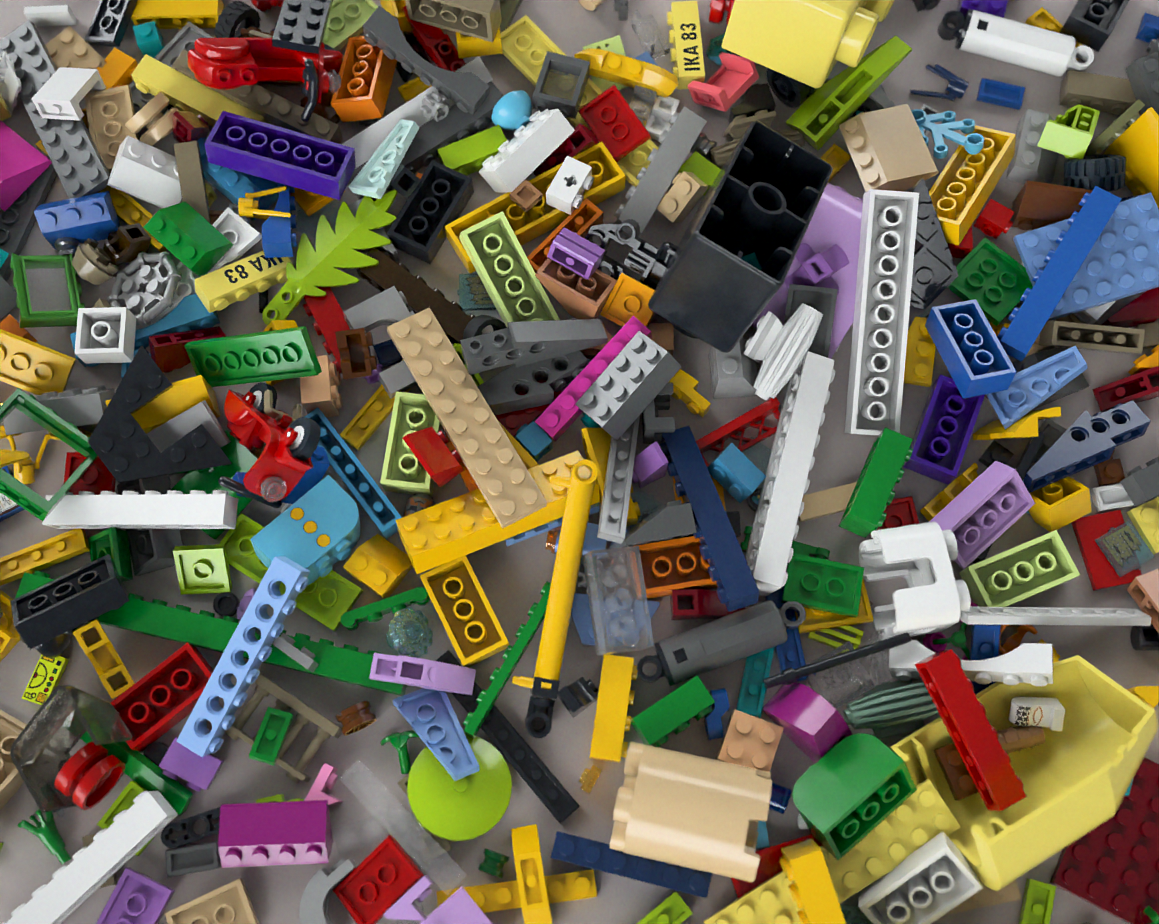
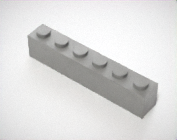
[614,106,707,237]

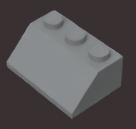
[1006,109,1059,184]

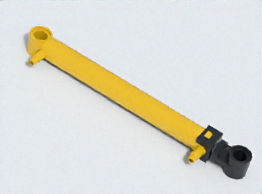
[512,459,598,738]

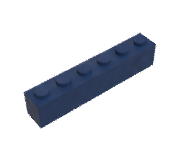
[551,831,712,898]

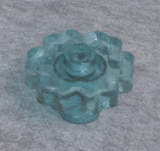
[386,607,433,658]

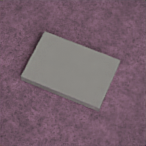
[147,400,231,477]

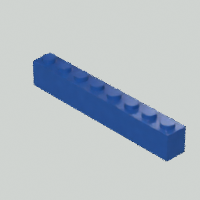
[997,186,1122,362]

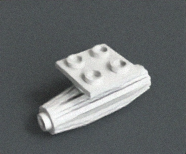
[744,303,823,401]

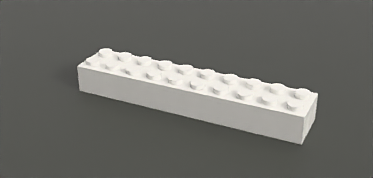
[844,189,919,435]
[745,351,835,596]

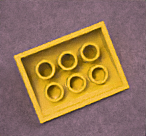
[1104,107,1159,209]

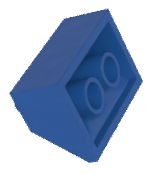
[34,191,121,250]

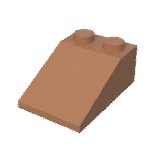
[535,258,617,319]

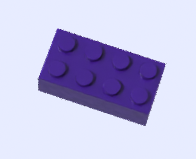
[903,374,985,485]

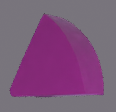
[762,682,853,763]

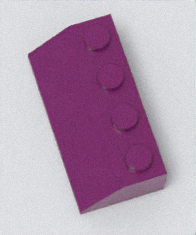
[218,800,333,868]

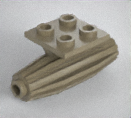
[710,110,805,169]

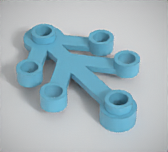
[911,109,984,159]

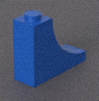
[233,446,330,504]

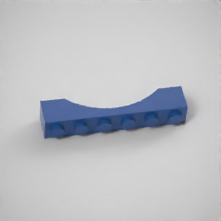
[262,182,297,258]

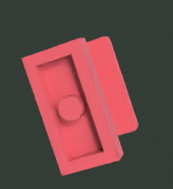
[688,52,759,112]

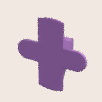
[785,243,849,295]

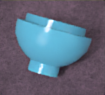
[492,90,532,131]

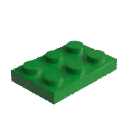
[781,553,864,618]

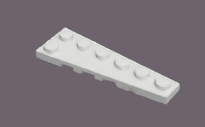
[138,207,262,325]

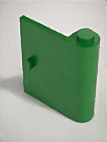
[171,429,258,540]

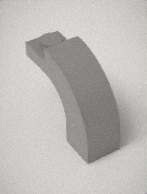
[299,858,358,924]

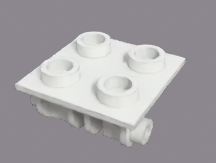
[0,51,22,115]

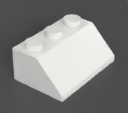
[107,136,182,208]

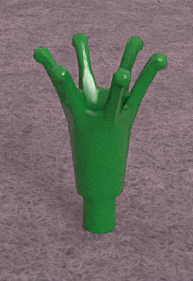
[18,802,71,864]

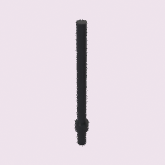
[763,632,911,689]

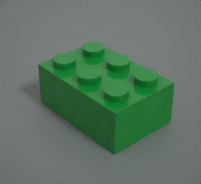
[631,675,715,747]

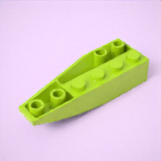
[785,35,912,151]

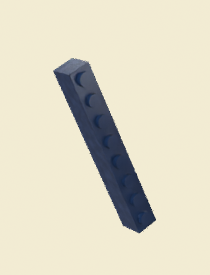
[659,426,759,612]

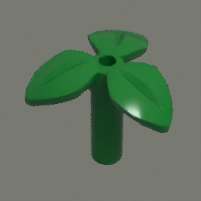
[380,731,420,774]

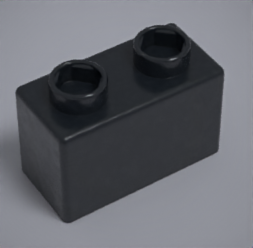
[648,121,833,353]

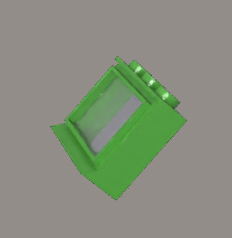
[10,253,85,328]

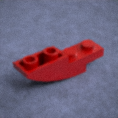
[401,6,466,72]

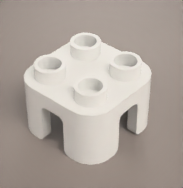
[859,521,971,640]

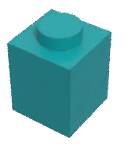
[133,21,165,58]

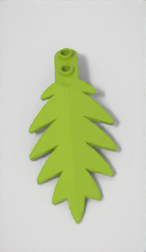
[262,190,397,325]

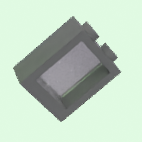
[532,51,590,119]

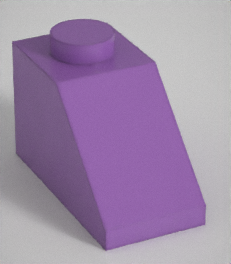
[632,441,668,489]

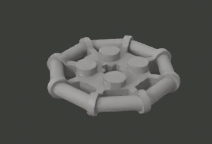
[107,251,182,327]

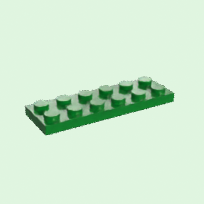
[184,326,322,387]

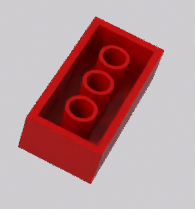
[103,642,214,752]

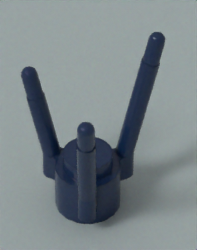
[910,64,969,102]

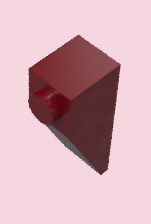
[173,111,209,143]
[533,123,600,177]
[1102,287,1159,328]
[149,326,226,373]
[1092,366,1159,412]

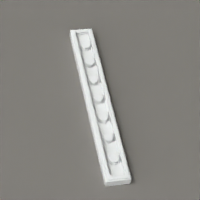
[959,607,1152,626]

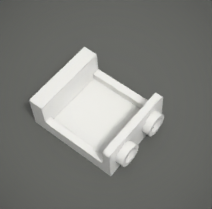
[32,67,106,121]

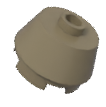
[72,238,120,285]

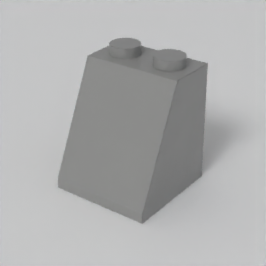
[708,337,758,399]

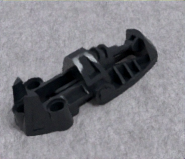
[584,219,678,290]

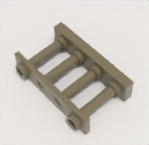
[225,673,342,783]

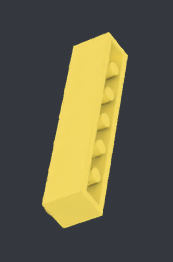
[131,54,265,127]

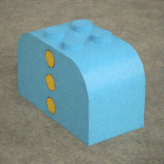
[250,475,361,585]

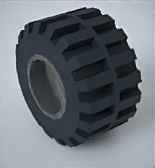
[1064,154,1126,192]

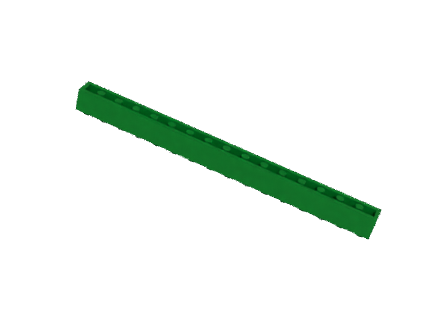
[15,571,407,696]

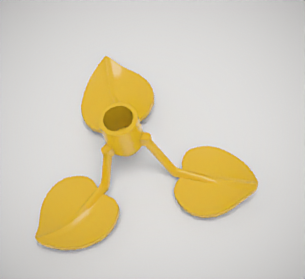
[0,425,92,484]

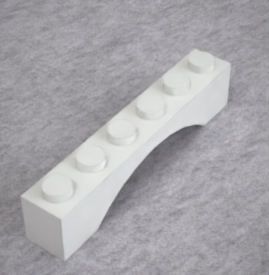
[889,640,1053,686]

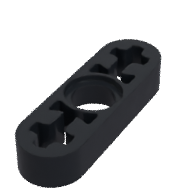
[161,807,220,848]

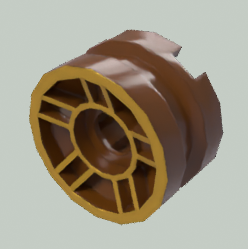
[335,700,377,736]

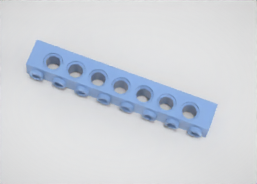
[177,556,310,757]

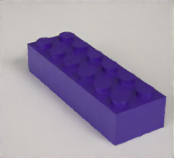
[204,111,356,200]

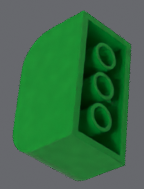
[792,733,917,861]

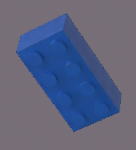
[925,299,1017,398]

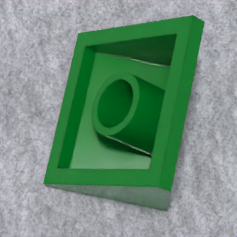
[88,527,133,582]

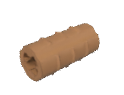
[997,725,1045,754]

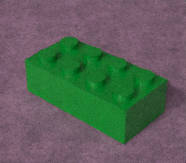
[839,427,913,538]

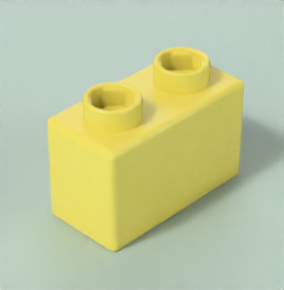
[722,0,894,89]

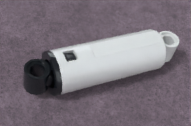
[938,9,1094,77]

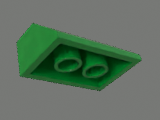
[143,202,234,277]

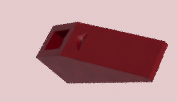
[670,589,745,620]

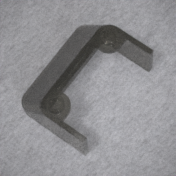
[10,685,132,813]

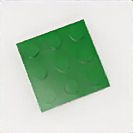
[947,237,1033,327]

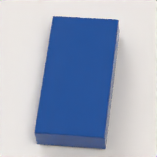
[976,78,1025,110]

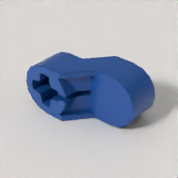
[704,688,730,740]

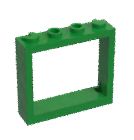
[0,388,98,521]

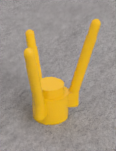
[238,186,291,220]

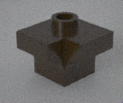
[103,223,151,265]

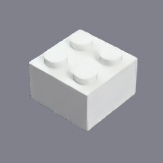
[74,307,136,364]

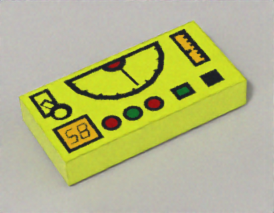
[22,654,70,707]

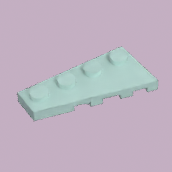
[348,119,419,199]

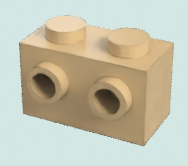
[656,171,709,223]

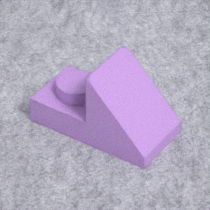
[383,875,434,921]

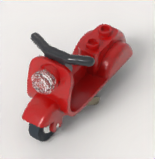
[188,30,343,122]
[218,382,320,508]

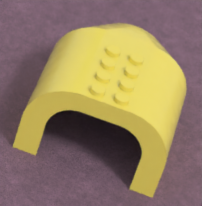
[890,655,1158,891]

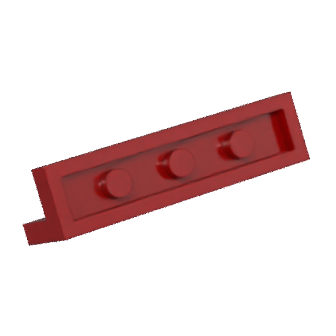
[696,397,780,467]

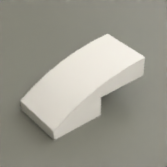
[646,96,680,140]

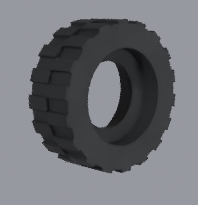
[215,0,260,38]

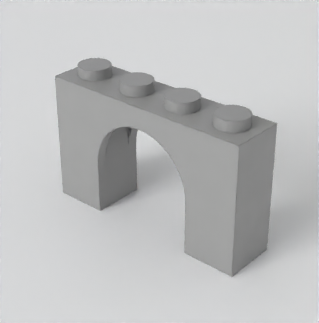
[344,286,418,399]

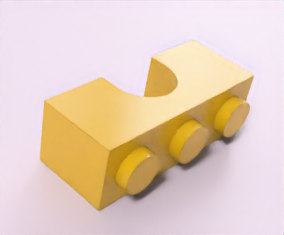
[72,619,135,699]

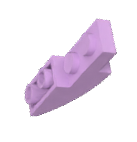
[369,653,476,695]

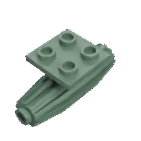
[843,679,939,739]

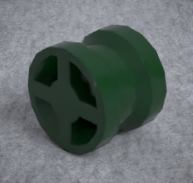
[478,848,510,878]

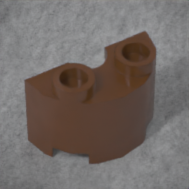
[335,328,377,380]

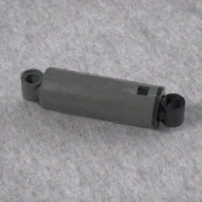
[637,600,806,686]

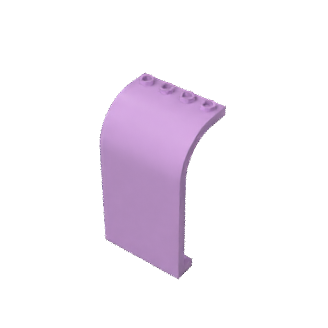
[751,183,863,359]

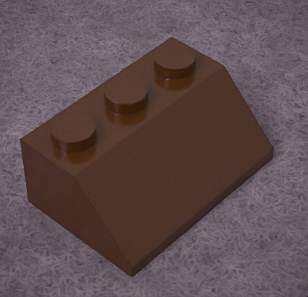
[1011,180,1093,230]

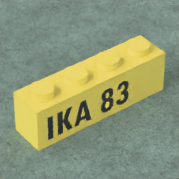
[667,1,705,90]
[195,250,293,313]

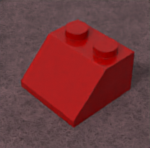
[402,426,464,488]

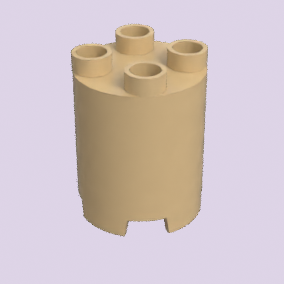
[610,742,772,882]

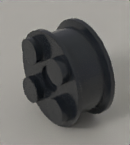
[766,68,816,108]

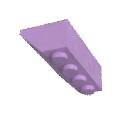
[929,461,1035,569]

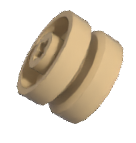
[124,92,179,146]

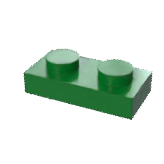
[249,707,294,766]

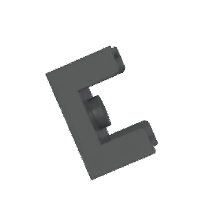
[642,383,675,444]

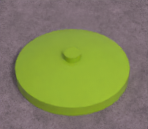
[407,734,512,841]

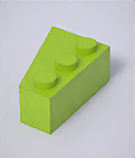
[1037,104,1100,159]

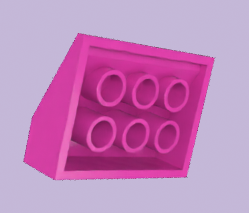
[0,120,52,211]

